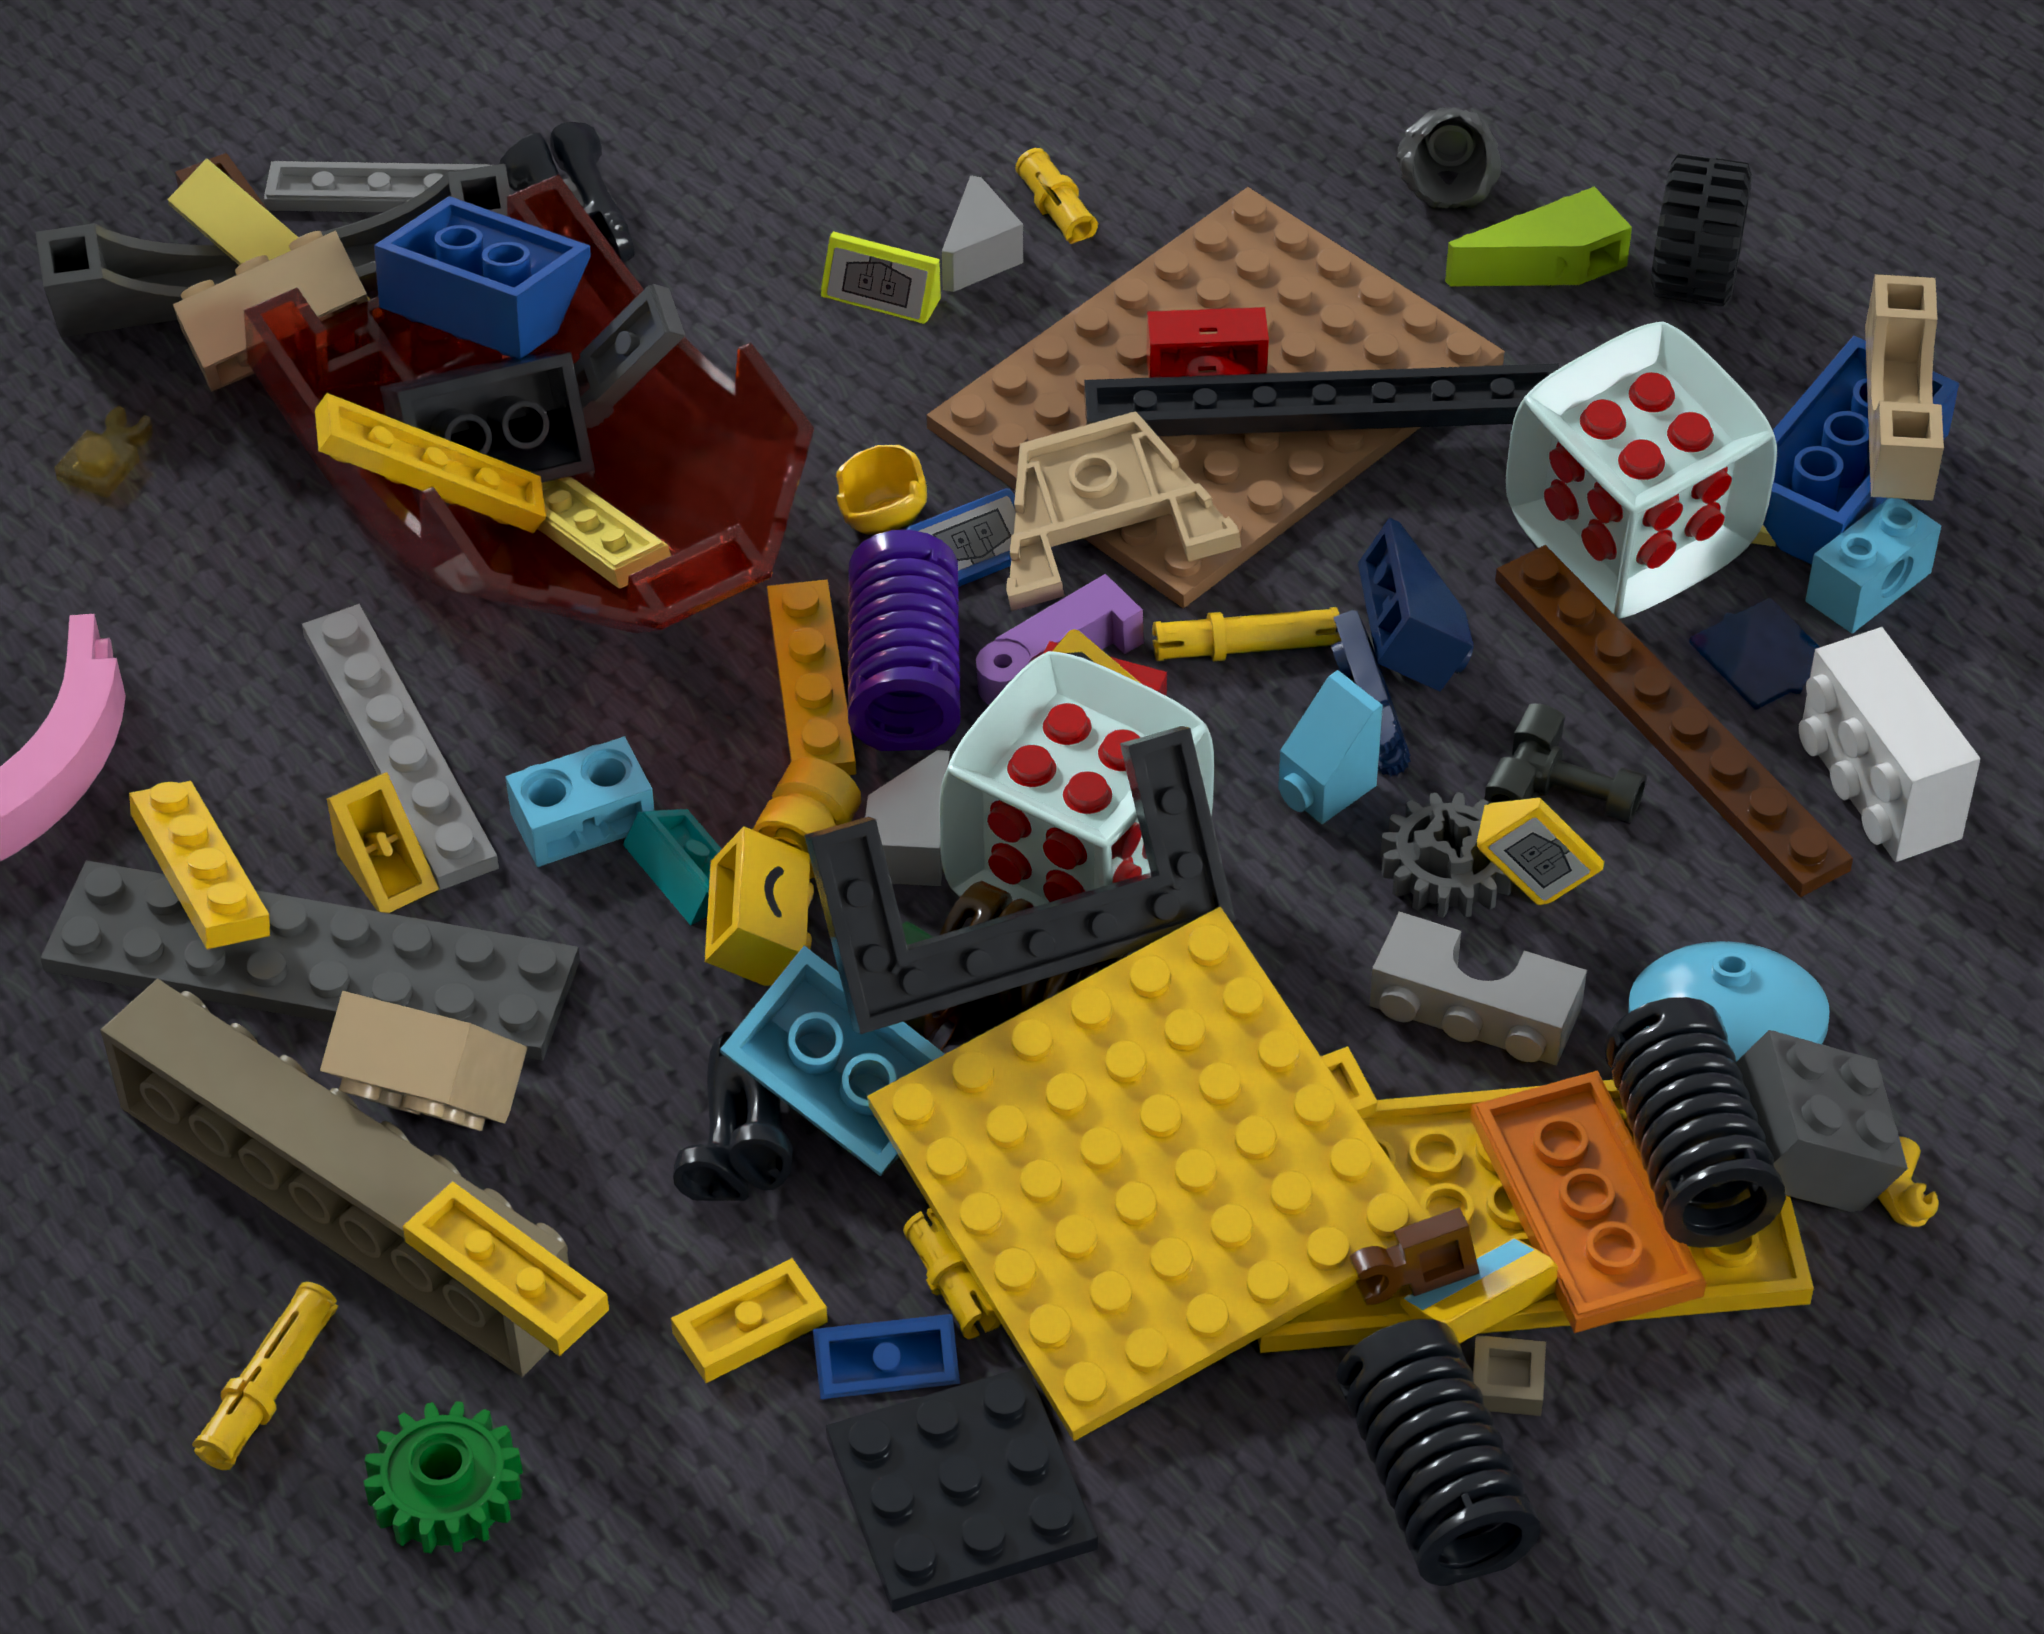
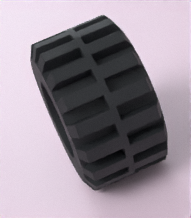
[1651,153,1752,307]

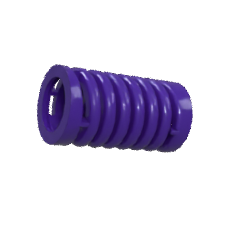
[848,530,960,751]

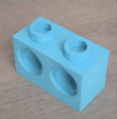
[505,736,655,867]

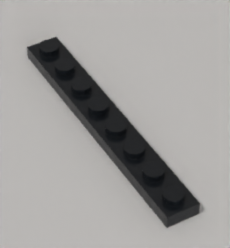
[1084,363,1559,436]

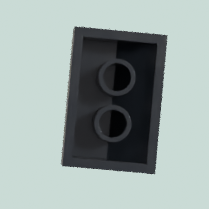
[380,348,595,511]

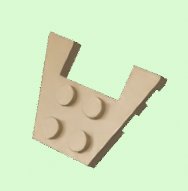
[1006,411,1241,611]

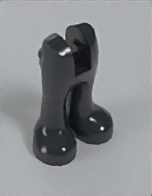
[499,122,635,275]
[673,1032,793,1201]

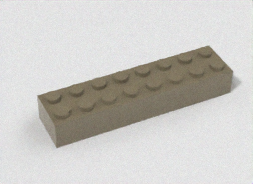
[100,978,569,1377]

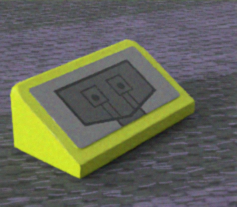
[821,231,941,324]

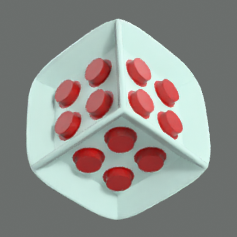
[1506,322,1777,619]
[939,651,1214,907]

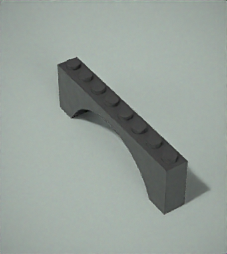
[35,164,515,337]

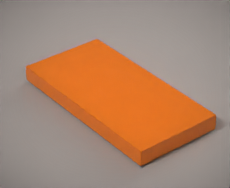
[1470,1071,1706,1333]

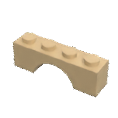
[1865,274,1944,501]

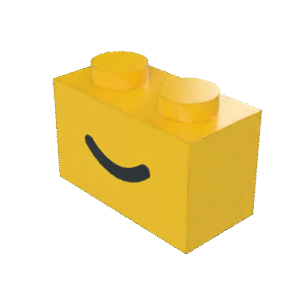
[705,826,814,986]

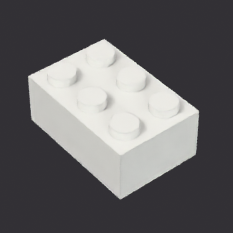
[1799,627,1981,862]

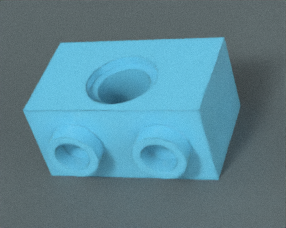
[1805,498,1941,633]

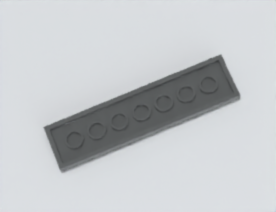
[40,860,580,1061]

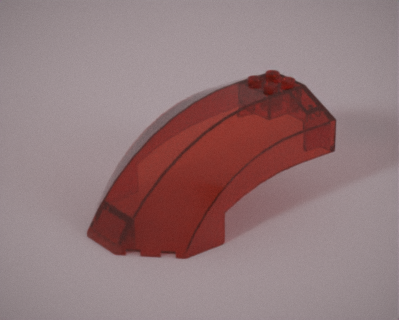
[243,174,814,634]

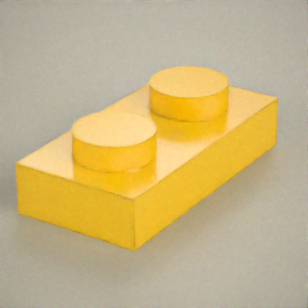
[671,1258,828,1383]

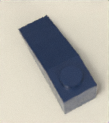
[1358,517,1474,692]

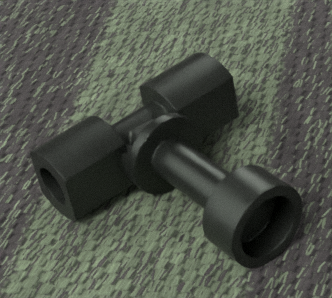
[1484,704,1647,823]

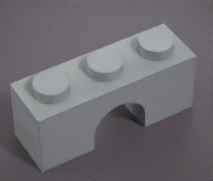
[1369,912,1587,1066]

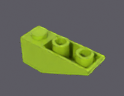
[1445,186,1632,286]

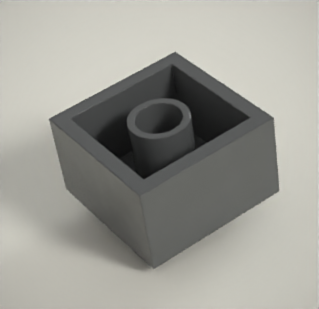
[1736,1030,1908,1212]

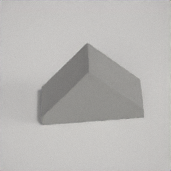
[942,176,1023,292]

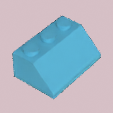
[720,946,945,1176]

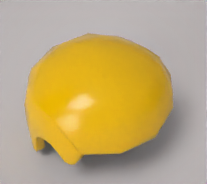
[836,445,927,535]

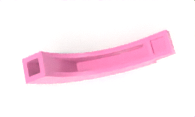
[0,614,126,861]

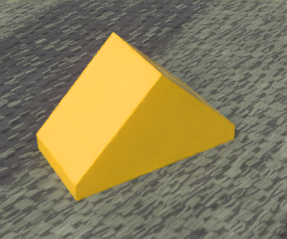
[327,772,439,913]

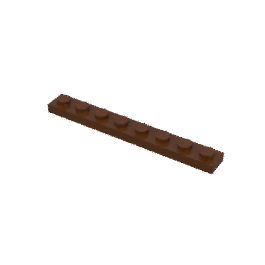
[1495,545,1853,898]

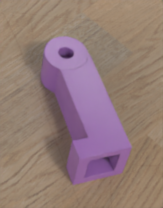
[976,574,1144,705]

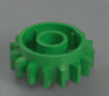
[363,1401,523,1554]

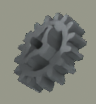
[1380,792,1513,918]

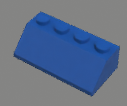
[1763,335,1959,565]

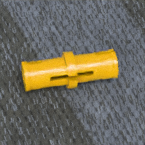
[1015,148,1098,244]
[903,1208,1001,1340]

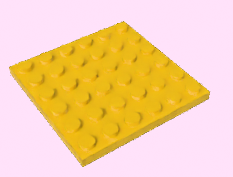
[867,906,1428,1441]

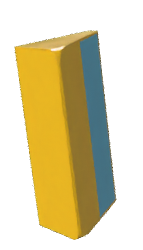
[1400,1237,1558,1344]

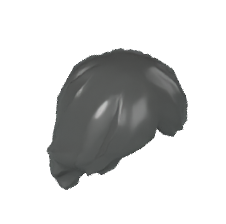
[1396,107,1502,209]

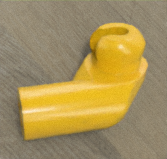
[1877,1137,1939,1227]

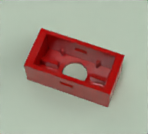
[1146,307,1269,378]

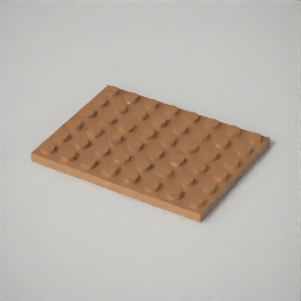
[927,187,1504,609]

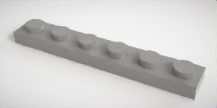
[302,604,499,891]

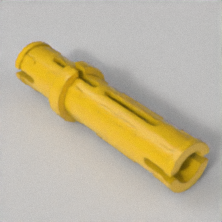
[1152,607,1341,661]
[192,1282,338,1470]

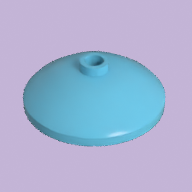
[1628,941,1830,1062]

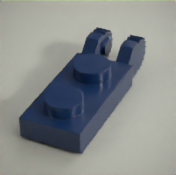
[1331,609,1411,777]

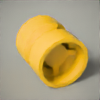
[752,758,861,879]

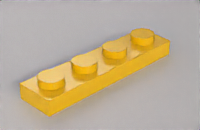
[315,393,546,533]
[767,579,856,775]
[129,781,270,949]

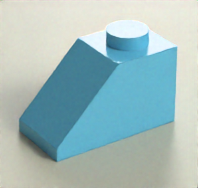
[1278,670,1383,824]

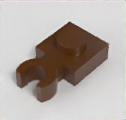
[1350,1207,1479,1305]

